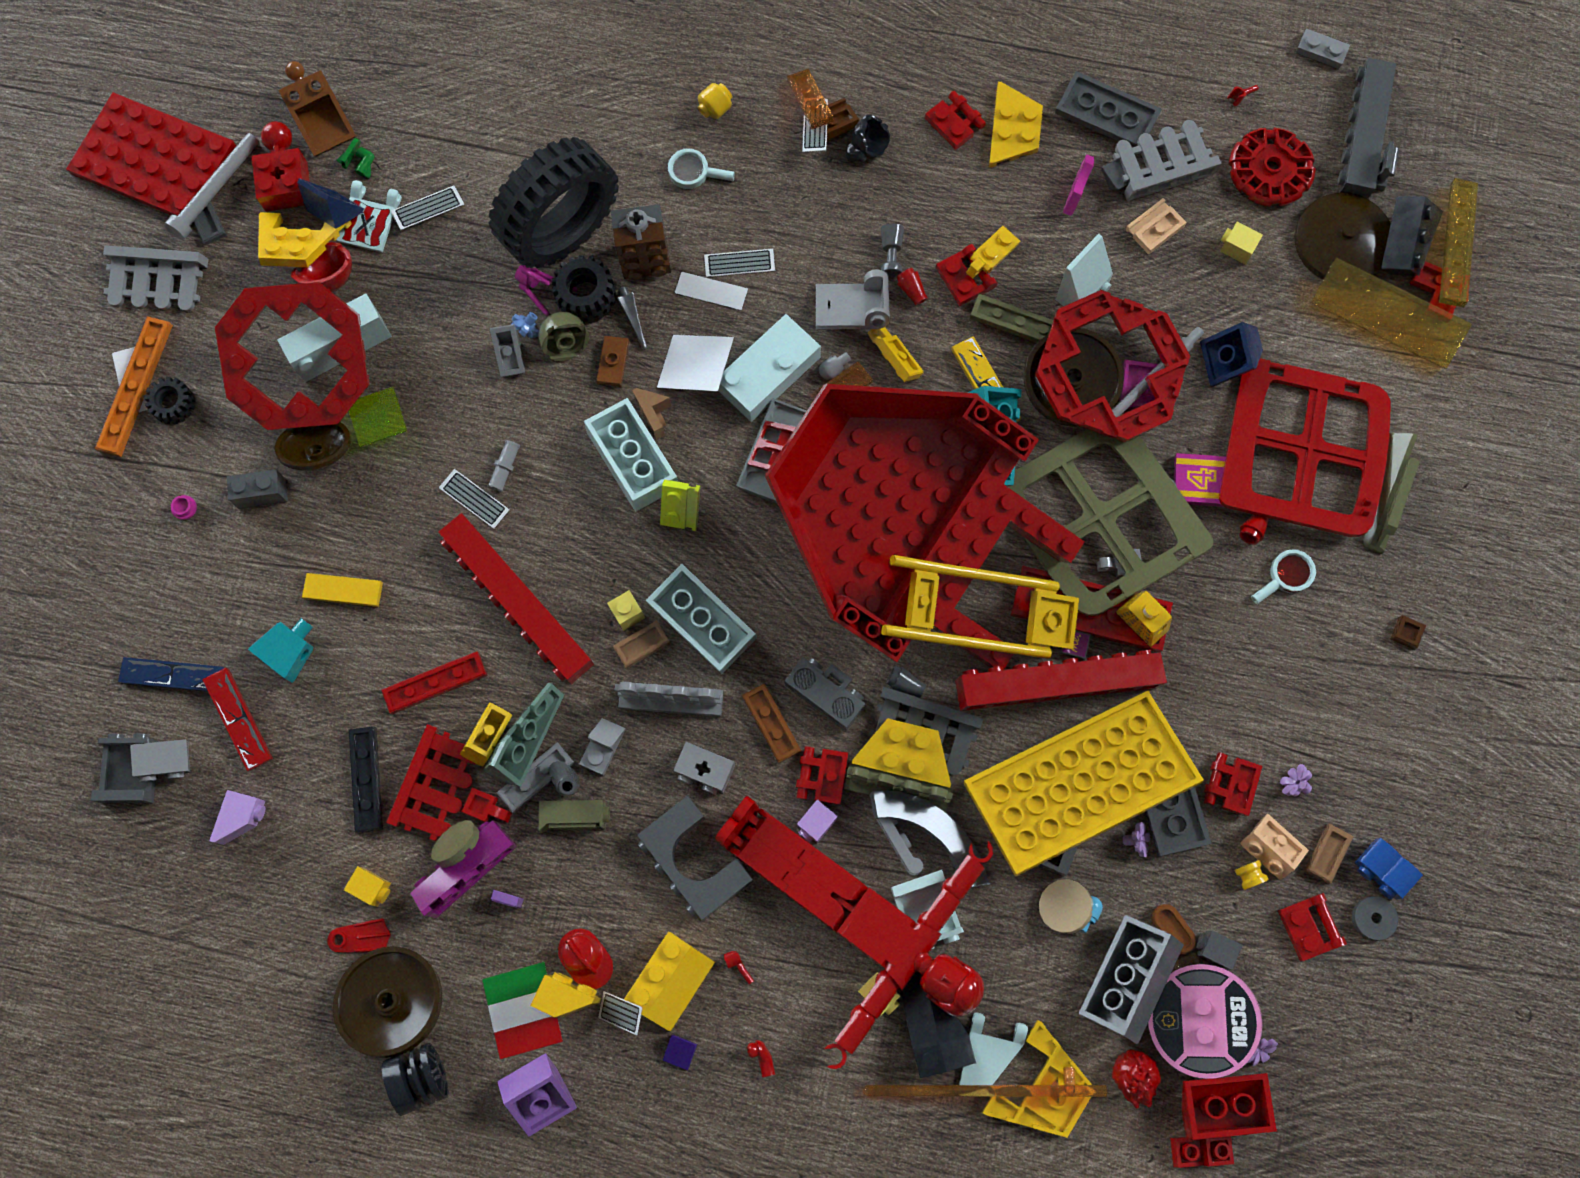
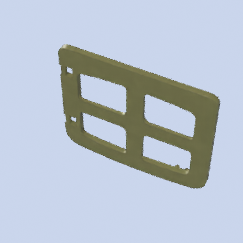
[1009,414,1213,616]

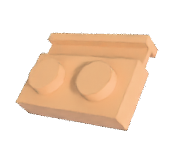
[1126,198,1187,255]

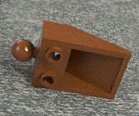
[278,61,356,157]

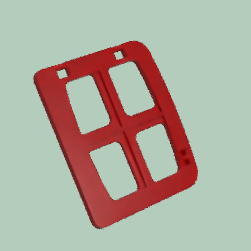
[1219,358,1391,537]

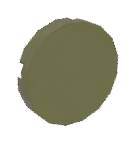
[431,820,480,868]

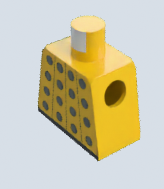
[1115,591,1172,647]

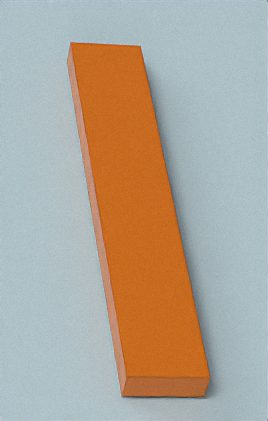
[95,316,173,457]

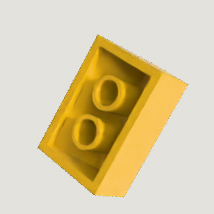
[624,931,715,1032]

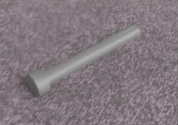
[164,133,259,240]

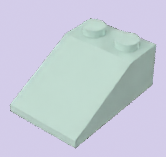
[1055,234,1113,306]

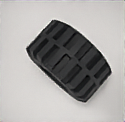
[552,255,616,323]

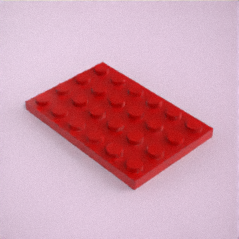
[66,92,237,216]

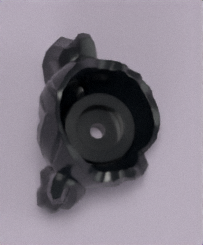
[846,114,890,162]

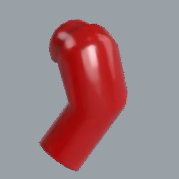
[747,1040,776,1078]

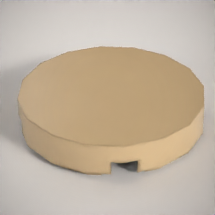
[1039,879,1093,934]

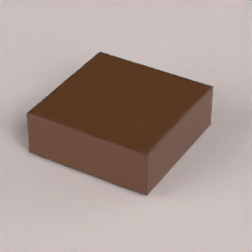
[1390,615,1426,650]

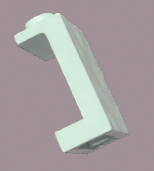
[891,870,964,949]

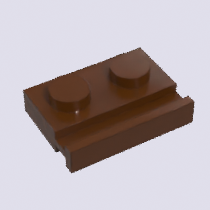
[802,98,859,140]

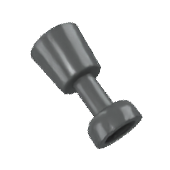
[881,223,904,278]

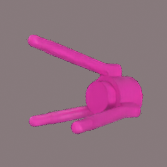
[515,265,577,316]

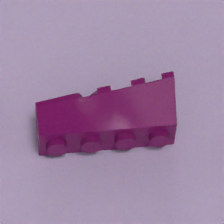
[411,820,518,918]

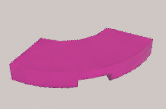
[1063,154,1094,216]

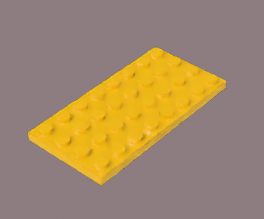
[964,691,1204,877]

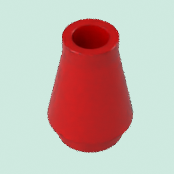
[896,268,928,306]
[1239,514,1269,545]

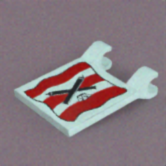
[336,181,402,253]

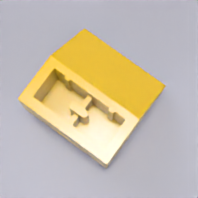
[530,972,601,1018]

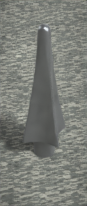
[617,287,647,349]

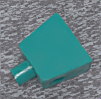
[248,618,314,683]

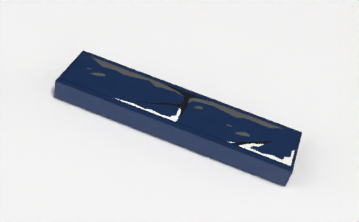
[118,657,224,692]

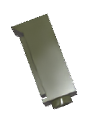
[539,800,610,833]

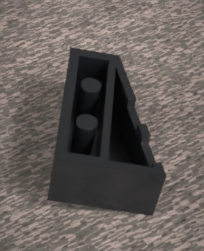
[1382,196,1443,276]

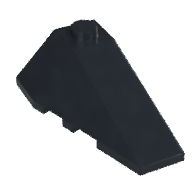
[900,971,976,1078]

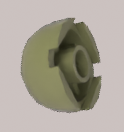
[538,312,589,361]

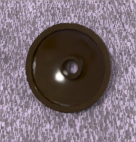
[274,422,351,471]

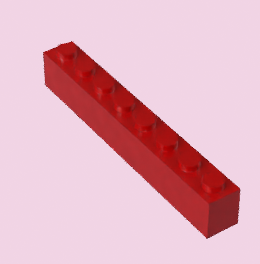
[438,513,594,684]
[955,650,1167,711]

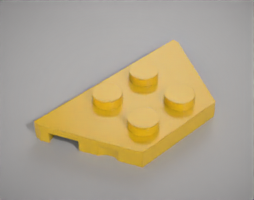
[989,82,1043,168]
[852,718,951,788]

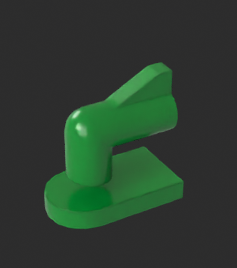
[336,138,375,179]

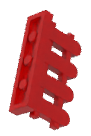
[386,724,476,841]

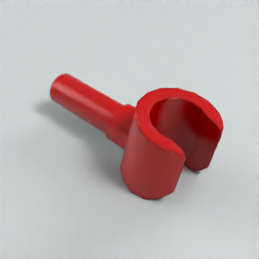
[1227,85,1259,106]
[724,951,754,985]

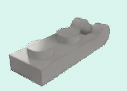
[873,814,923,876]

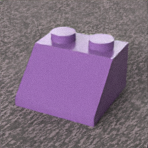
[497,1053,577,1137]

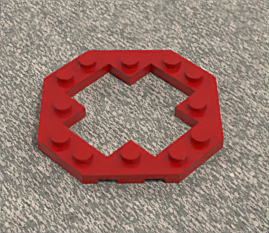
[215,282,370,430]
[1036,290,1190,442]

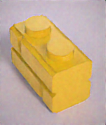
[460,703,512,766]

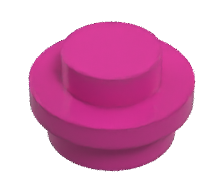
[171,495,197,520]

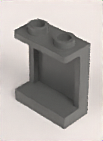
[91,733,159,804]

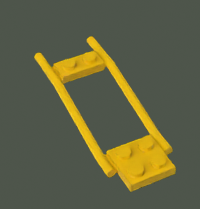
[881,555,1079,659]

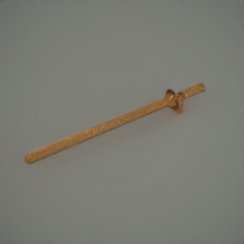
[862,1067,1107,1105]

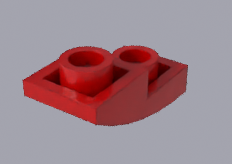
[1170,1136,1234,1168]

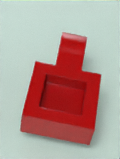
[461,788,513,823]

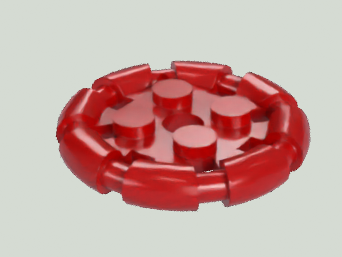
[1229,127,1316,207]

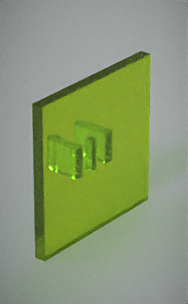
[349,387,407,447]

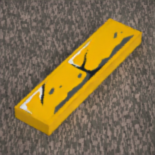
[951,336,1021,423]

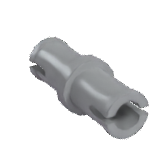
[487,440,520,492]

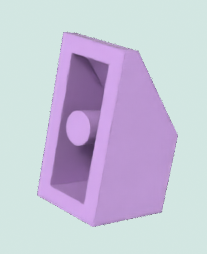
[209,790,265,845]

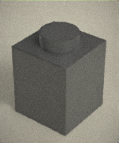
[1195,930,1243,970]

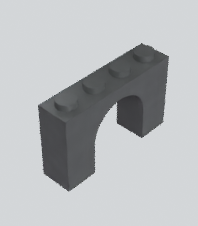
[638,796,754,921]

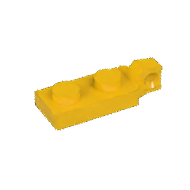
[966,226,1020,279]
[868,327,923,382]

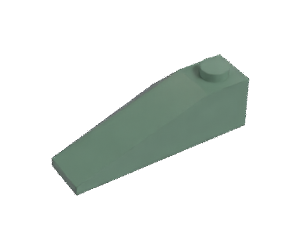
[484,683,564,787]

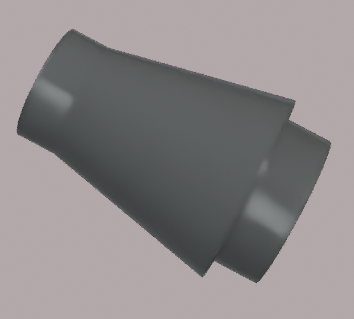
[886,665,926,698]

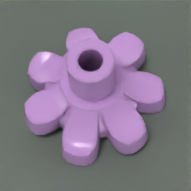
[1280,764,1312,796]
[1123,822,1151,857]
[1247,1038,1278,1066]

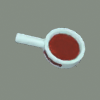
[1251,550,1316,604]

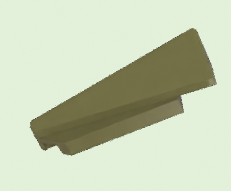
[1363,433,1420,554]

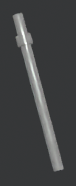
[1112,327,1204,417]

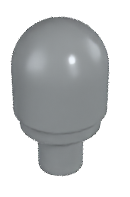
[819,352,851,380]

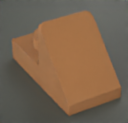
[632,388,672,440]

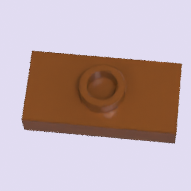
[597,336,629,387]

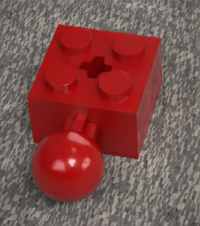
[252,121,310,212]

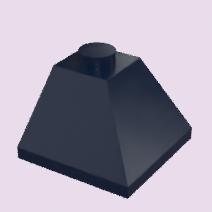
[1200,322,1263,387]

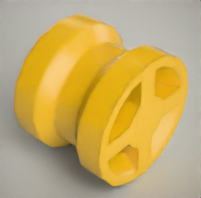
[1234,860,1269,890]

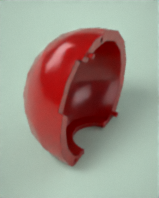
[291,242,352,292]

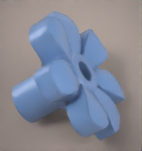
[512,312,539,339]

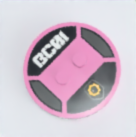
[1148,964,1263,1079]

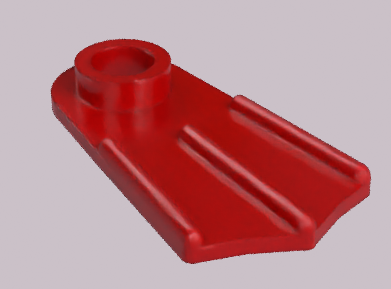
[327,918,391,952]

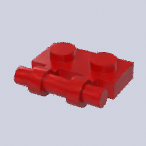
[925,91,986,150]
[796,746,848,805]
[1204,752,1263,817]

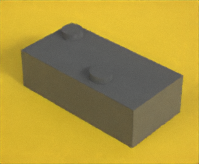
[1079,915,1184,1045]

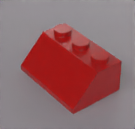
[1181,1073,1277,1140]

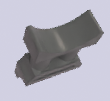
[1375,141,1399,191]

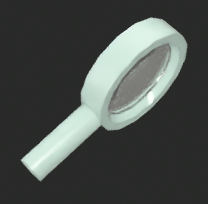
[668,149,735,189]

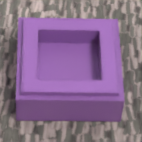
[491,890,524,909]

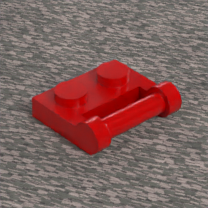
[936,244,998,307]
[1277,893,1347,961]

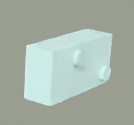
[277,294,392,382]
[718,314,821,422]
[584,398,678,512]
[646,564,757,674]

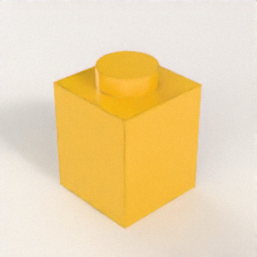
[344,866,391,907]

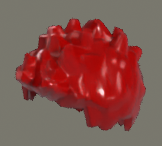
[1112,1049,1161,1108]

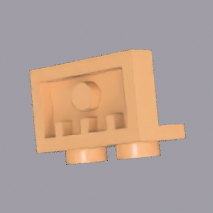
[1240,814,1309,880]

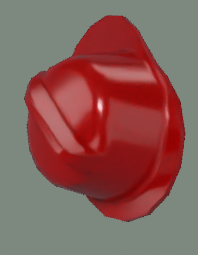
[558,928,613,989]

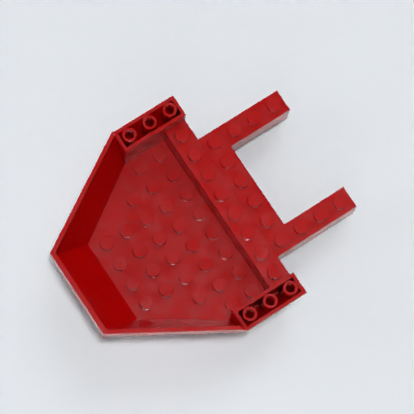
[765,384,1085,670]

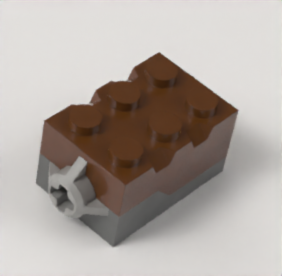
[611,204,671,280]

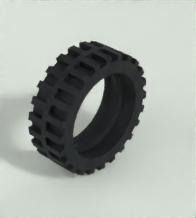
[488,137,619,268]

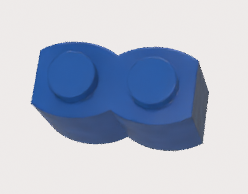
[1354,838,1423,900]

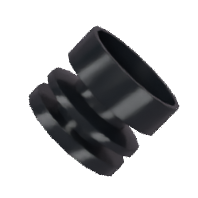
[382,1043,449,1116]

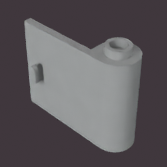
[816,269,890,329]

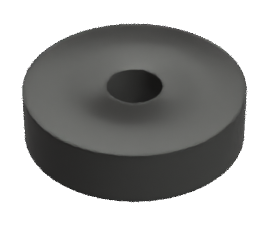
[1352,896,1398,940]

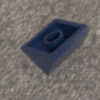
[297,178,364,229]

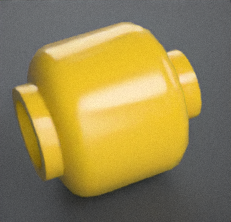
[697,83,732,119]

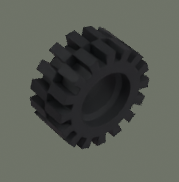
[144,377,196,425]

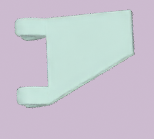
[959,1012,1028,1093]

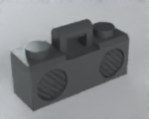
[784,657,865,732]

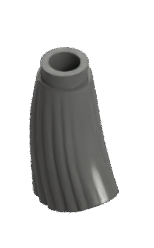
[549,761,580,797]

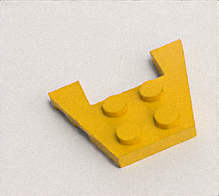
[258,212,351,268]
[982,1020,1096,1138]

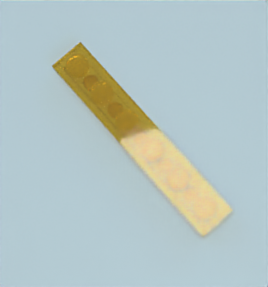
[1439,178,1478,308]

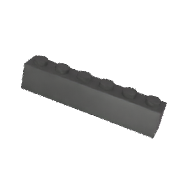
[1337,58,1397,199]

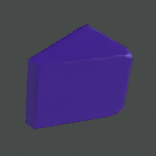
[663,1034,698,1070]

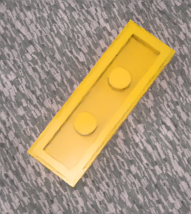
[302,573,383,607]

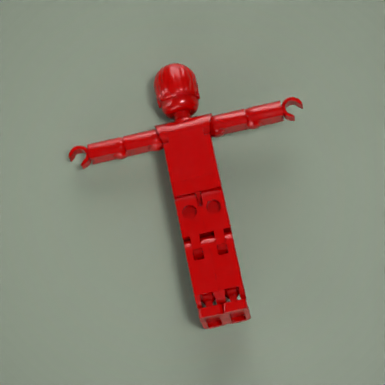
[715,796,993,1069]

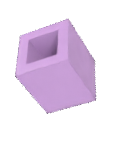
[797,800,838,843]

